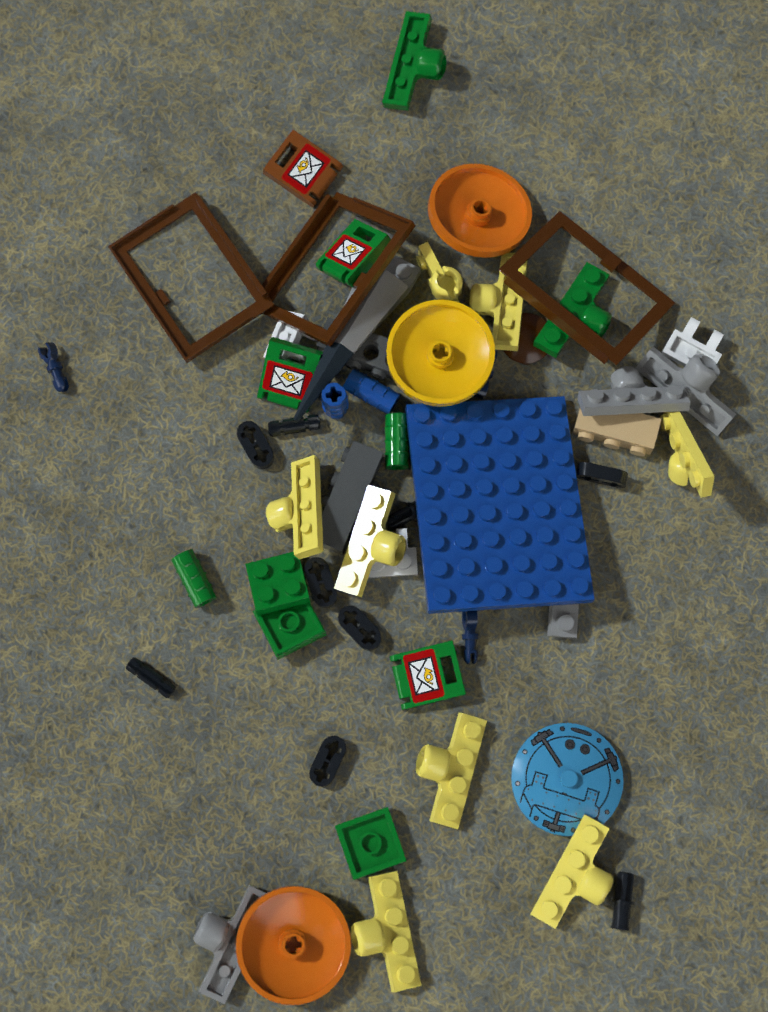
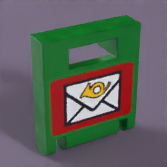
[316,219,391,287]
[257,337,323,413]
[389,640,467,710]

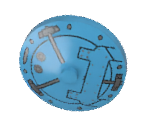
[511,723,624,836]

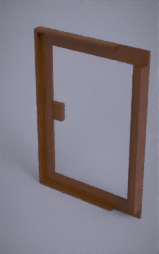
[108,192,275,363]
[262,192,416,347]
[499,211,675,366]

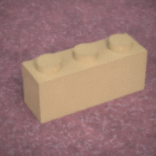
[572,407,661,456]

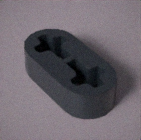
[237,421,274,469]
[576,462,628,488]
[304,557,338,608]
[338,605,381,651]
[309,736,346,787]

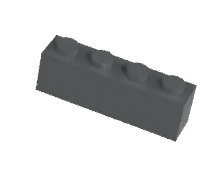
[321,441,384,556]

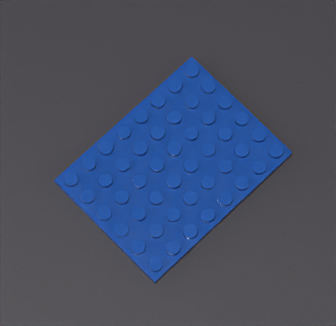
[405,396,595,614]

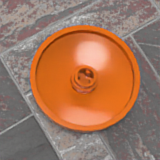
[428,164,532,258]
[236,886,351,1005]

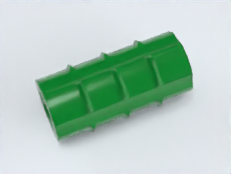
[384,413,410,471]
[171,549,217,608]

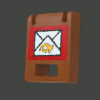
[263,130,343,208]

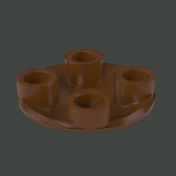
[503,313,547,365]

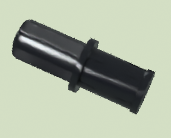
[386,501,418,530]
[611,871,634,931]

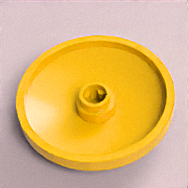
[386,299,495,407]

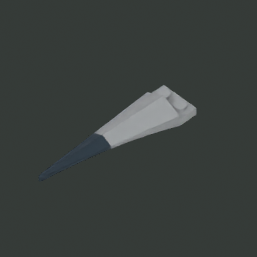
[294,256,421,423]

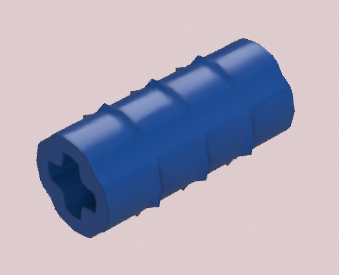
[343,369,401,414]
[321,383,349,420]

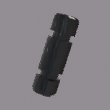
[268,414,321,437]
[126,657,176,698]

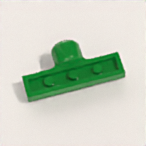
[382,11,447,111]
[533,262,612,358]

